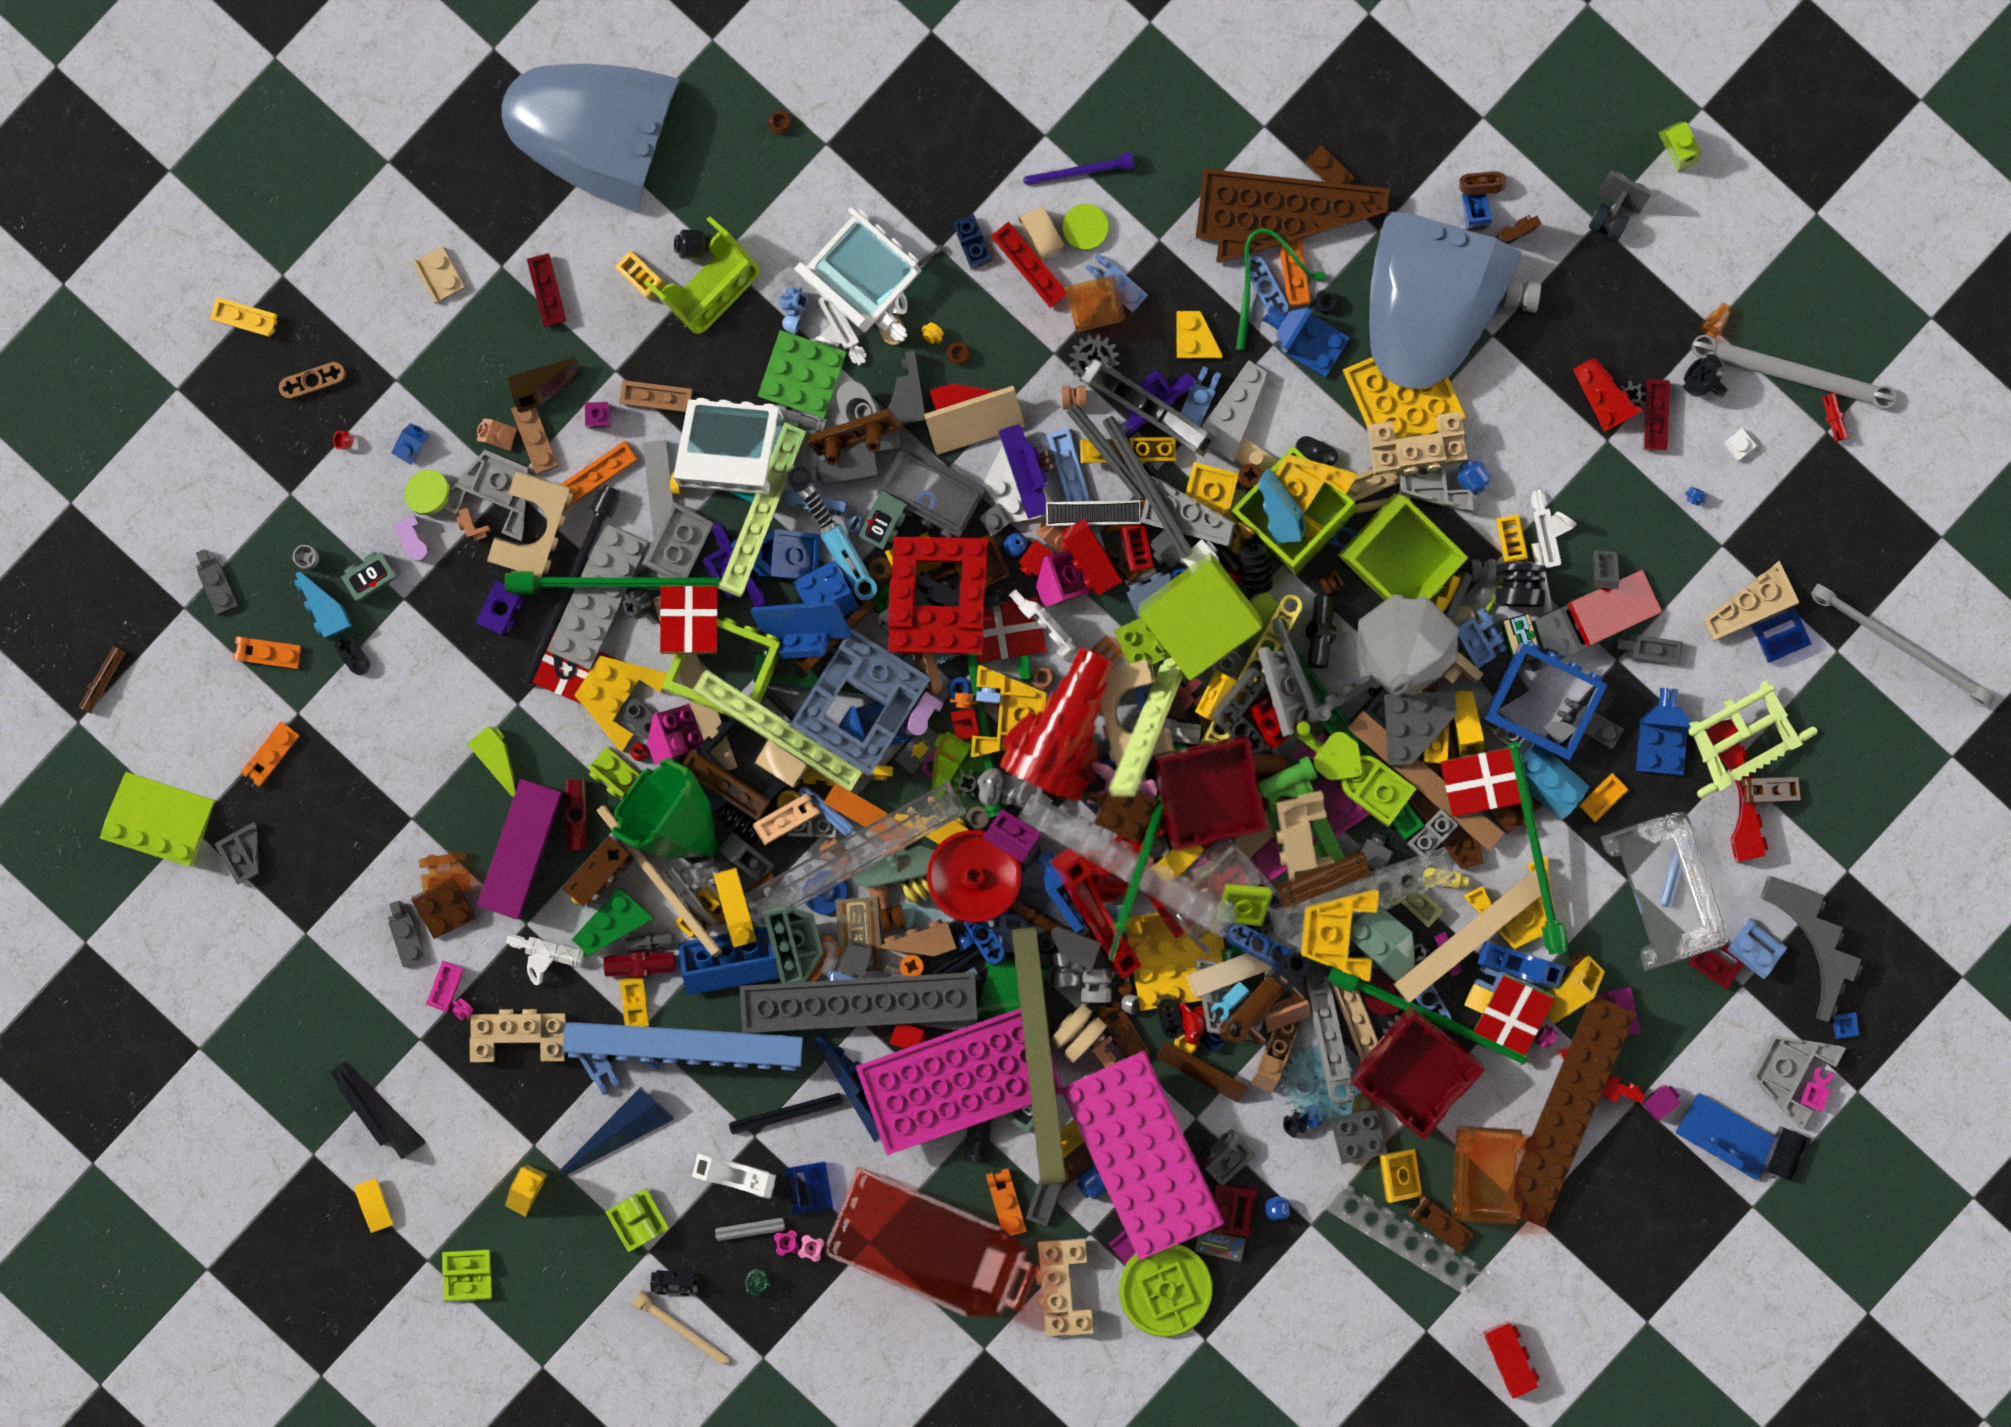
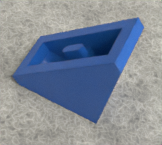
[1462,193,1492,230]

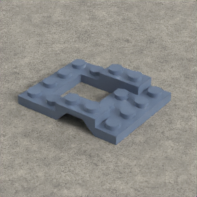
[790,628,931,777]

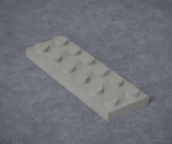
[547,524,648,670]

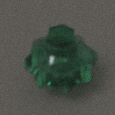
[745,1267,771,1297]

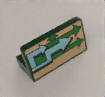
[1500,613,1541,664]

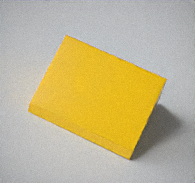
[1379,1149,1422,1203]

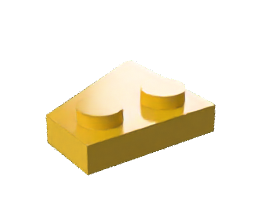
[1176,311,1222,359]

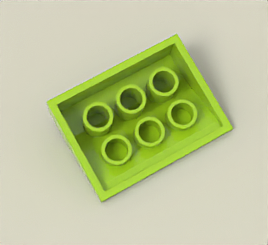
[100,772,215,867]

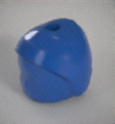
[1003,533,1029,558]
[1265,1196,1290,1221]

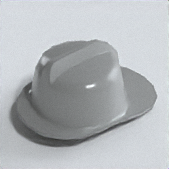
[836,381,879,423]

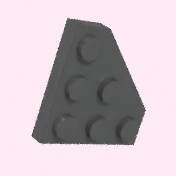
[1384,691,1456,766]

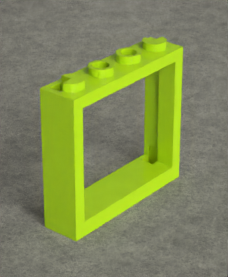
[662,617,781,718]

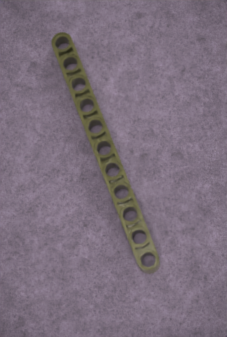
[1012,927,1065,1186]

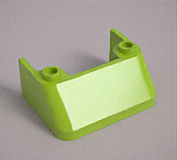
[644,216,760,334]

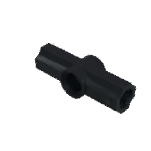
[1305,596,1337,669]

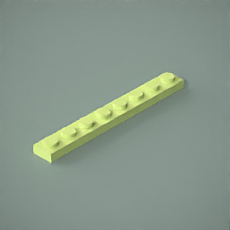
[719,422,806,597]
[1110,657,1184,795]
[693,670,862,792]

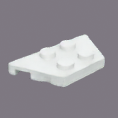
[982,445,1053,523]

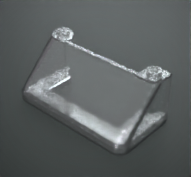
[1601,811,1728,971]

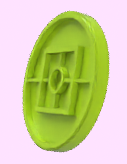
[1118,1244,1213,1337]

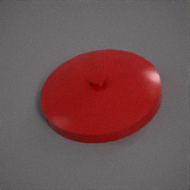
[926,830,1021,924]

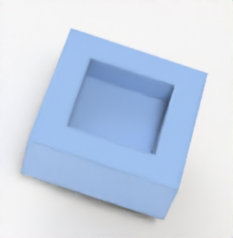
[976,688,1000,704]

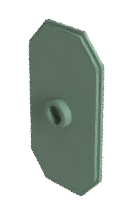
[851,845,934,888]

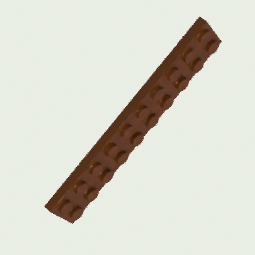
[1501,995,1635,1228]

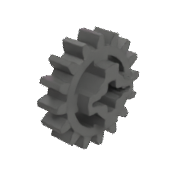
[1069,334,1119,385]

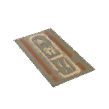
[835,897,883,973]

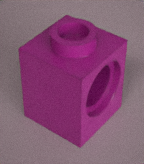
[584,402,611,429]
[1642,1084,1681,1121]

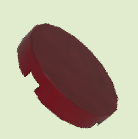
[1361,969,1405,1015]

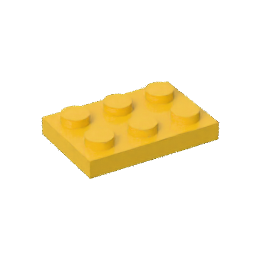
[1185,462,1238,514]

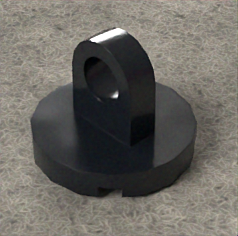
[1683,354,1728,398]

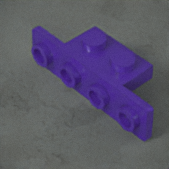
[1119,370,1196,438]
[999,424,1047,519]
[702,523,765,607]

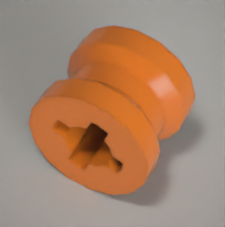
[900,954,924,976]

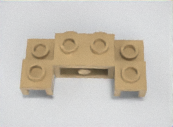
[1367,412,1468,475]
[1276,791,1334,880]
[470,1009,566,1062]
[1036,1238,1093,1337]

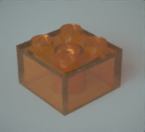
[1065,274,1125,333]

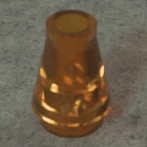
[1701,303,1733,338]

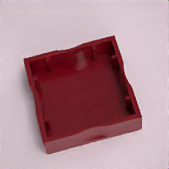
[1152,735,1267,851]
[1350,1005,1485,1140]

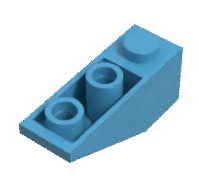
[1259,469,1307,543]
[294,572,352,639]

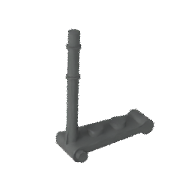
[1272,617,1380,724]

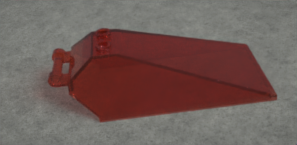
[822,1166,1040,1317]

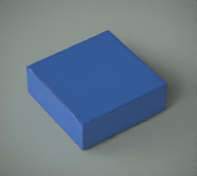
[1832,1012,1860,1039]

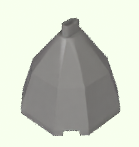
[1357,594,1459,696]

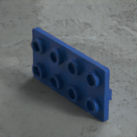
[751,602,852,659]
[1676,1093,1775,1180]

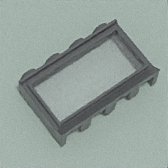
[877,443,986,538]

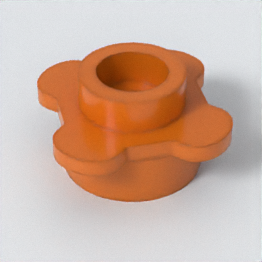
[950,692,977,709]

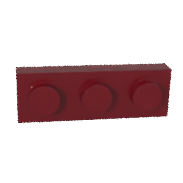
[527,253,567,327]
[1643,379,1670,451]

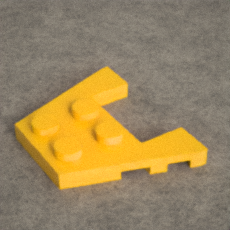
[1275,454,1358,543]
[575,656,668,752]
[971,665,1047,757]
[1463,856,1554,949]
[1301,889,1379,981]

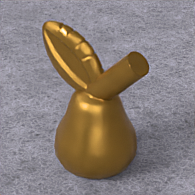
[1221,508,1255,557]

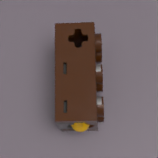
[562,835,633,907]

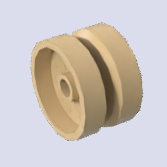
[1049,1003,1107,1063]

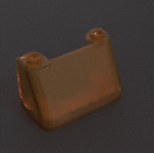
[1452,1125,1525,1224]

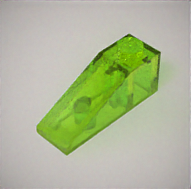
[931,731,972,806]

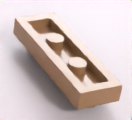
[619,380,692,413]
[511,407,558,475]

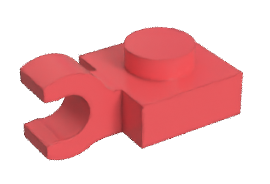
[1175,677,1202,711]

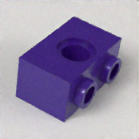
[476,580,525,636]

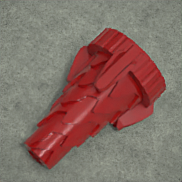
[1000,647,1113,801]

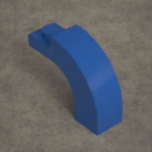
[1478,941,1565,989]

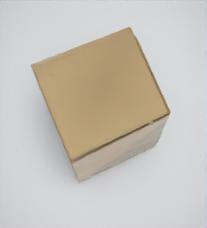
[1019,206,1064,261]
[755,740,809,788]

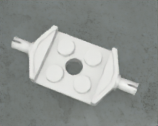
[1009,589,1076,665]

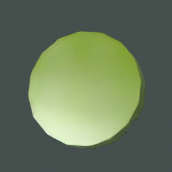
[1062,204,1108,251]
[404,469,450,516]

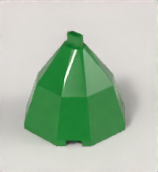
[612,758,721,859]

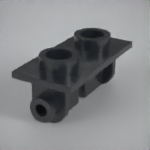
[964,1119,991,1163]
[650,1270,699,1297]

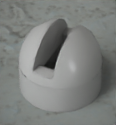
[1120,994,1139,1015]

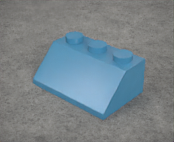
[1522,744,1590,820]

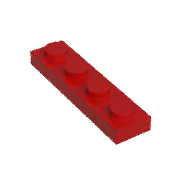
[991,221,1068,308]

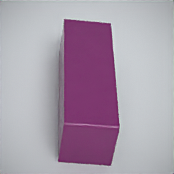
[477,779,564,920]

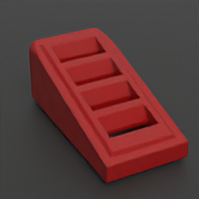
[1119,523,1154,572]

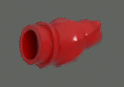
[1178,1003,1206,1046]

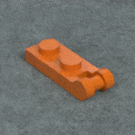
[233,637,302,669]
[241,721,300,787]
[986,1168,1026,1238]

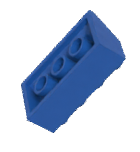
[678,926,779,995]

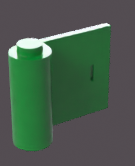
[975,951,1048,1022]

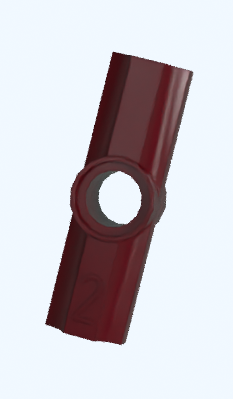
[565,779,588,850]
[603,952,676,977]

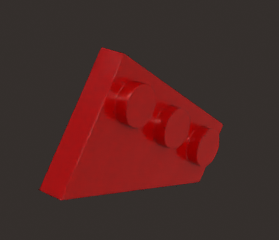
[1573,358,1643,432]

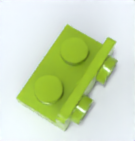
[587,746,640,799]

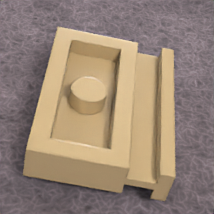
[413,246,465,304]

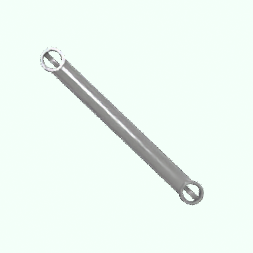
[1691,335,1897,409]
[1811,584,1995,707]

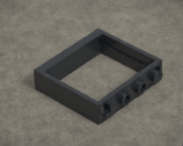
[699,687,796,800]

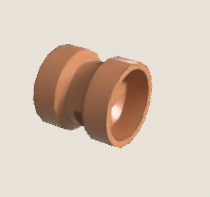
[1062,385,1086,410]

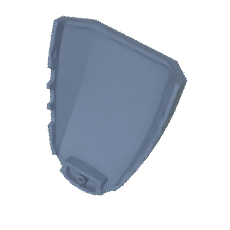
[502,64,680,214]
[1369,212,1521,390]

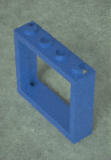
[1483,641,1607,761]

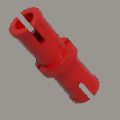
[1821,393,1849,442]

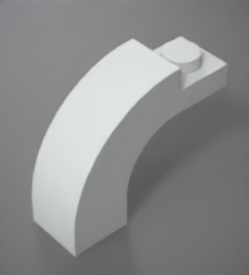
[692,1154,776,1198]

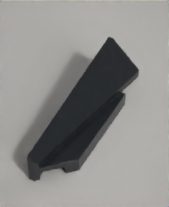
[330,1062,425,1160]

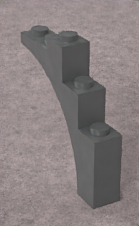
[1082,359,1217,457]
[1760,876,1862,1022]

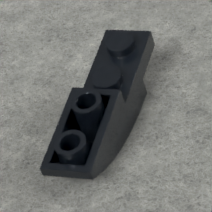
[916,571,1003,613]

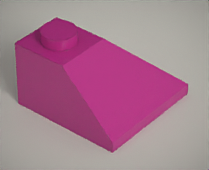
[1036,551,1094,608]

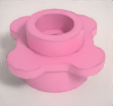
[798,1235,824,1261]

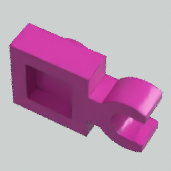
[1799,1067,1833,1112]

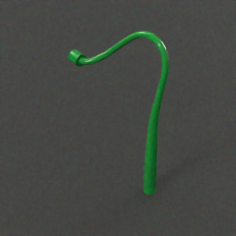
[1236,228,1325,350]

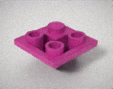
[647,703,703,765]

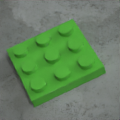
[758,330,847,419]

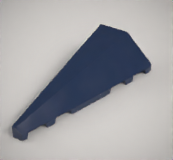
[815,1033,881,1143]
[559,1087,674,1176]

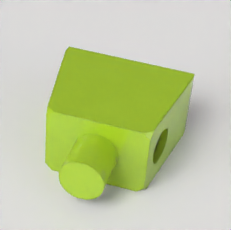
[1658,122,1701,172]

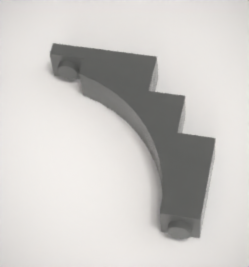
[815,351,926,486]

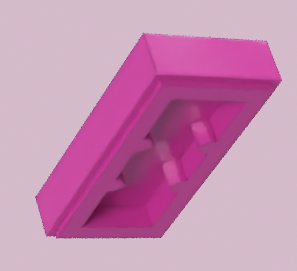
[426,960,465,1013]

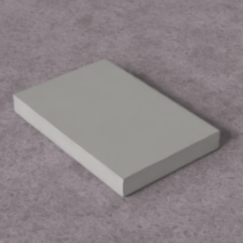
[641,502,714,578]

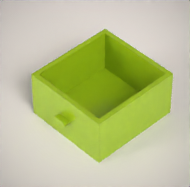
[1231,446,1357,575]
[1337,493,1468,601]
[1138,552,1262,681]

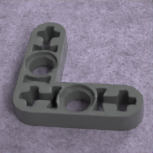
[1213,668,1266,754]

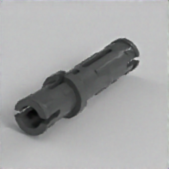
[662,865,717,929]

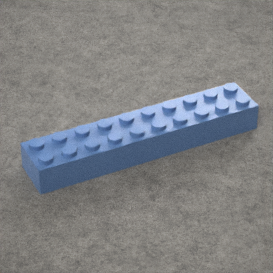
[564,1022,802,1070]

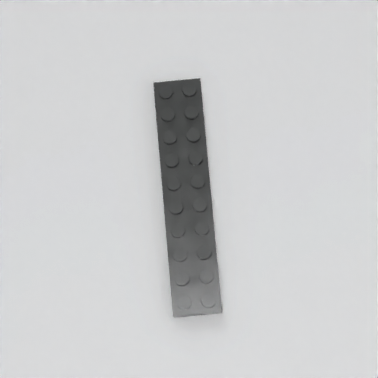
[740,972,978,1033]

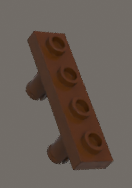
[807,408,901,466]

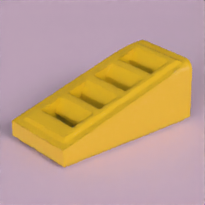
[615,250,666,301]
[1496,514,1528,564]
[674,886,721,938]

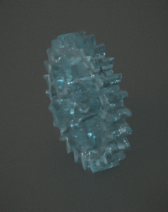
[1279,1045,1356,1122]

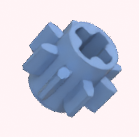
[779,287,808,315]

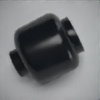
[674,229,709,260]

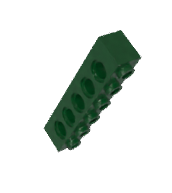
[753,650,865,694]

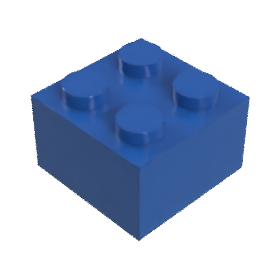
[793,560,859,616]

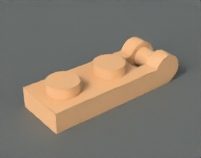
[753,793,821,845]

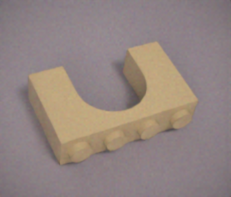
[487,470,573,577]
[1099,659,1174,766]

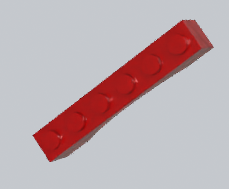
[1705,719,1768,862]
[1051,848,1142,979]

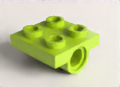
[1113,617,1170,664]
[605,1187,670,1252]

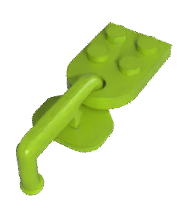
[1293,722,1417,827]

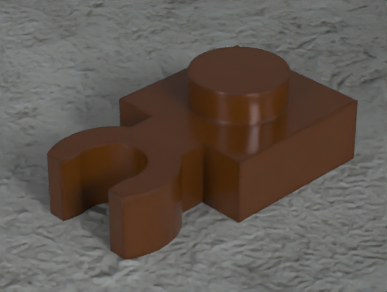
[1107,541,1147,584]

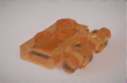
[419,850,472,892]

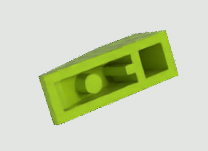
[467,726,517,798]

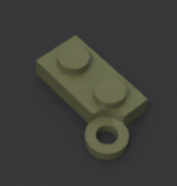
[1384,879,1444,928]

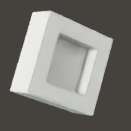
[1723,428,1756,461]

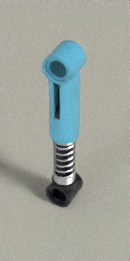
[786,465,877,600]

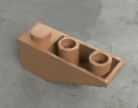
[881,919,957,956]
[1250,1022,1301,1093]

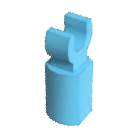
[1210,982,1250,1021]

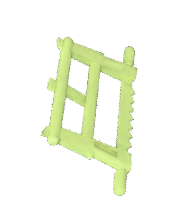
[1689,680,1818,798]

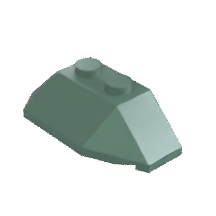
[1349,905,1415,982]
[763,906,823,983]

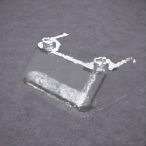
[1160,837,1278,955]

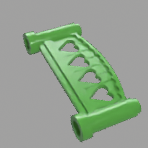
[1256,756,1345,862]

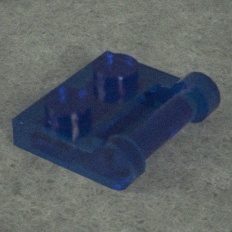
[1751,607,1812,663]
[784,1161,834,1215]

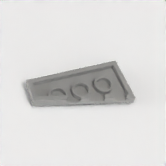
[1202,360,1269,463]
[1141,476,1236,546]

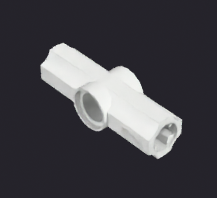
[1130,717,1201,745]

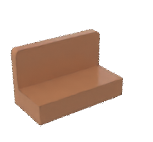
[1263,993,1312,1033]

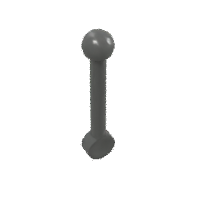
[903,245,944,277]

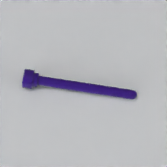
[1023,152,1135,185]

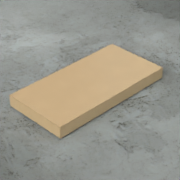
[924,386,1026,455]

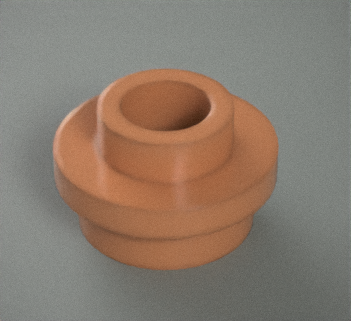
[1031,666,1054,690]

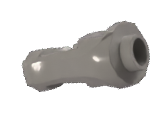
[977,768,1048,819]

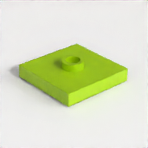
[1216,884,1273,926]

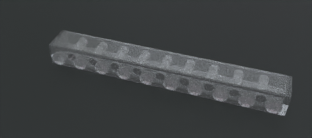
[745,781,967,926]
[1018,793,1238,938]

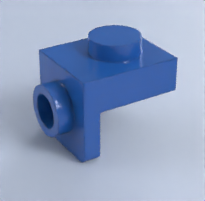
[391,423,430,465]

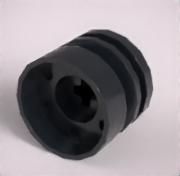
[1495,561,1546,607]

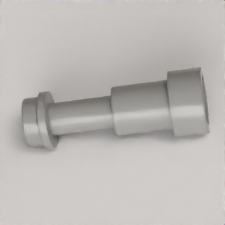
[777,404,826,433]

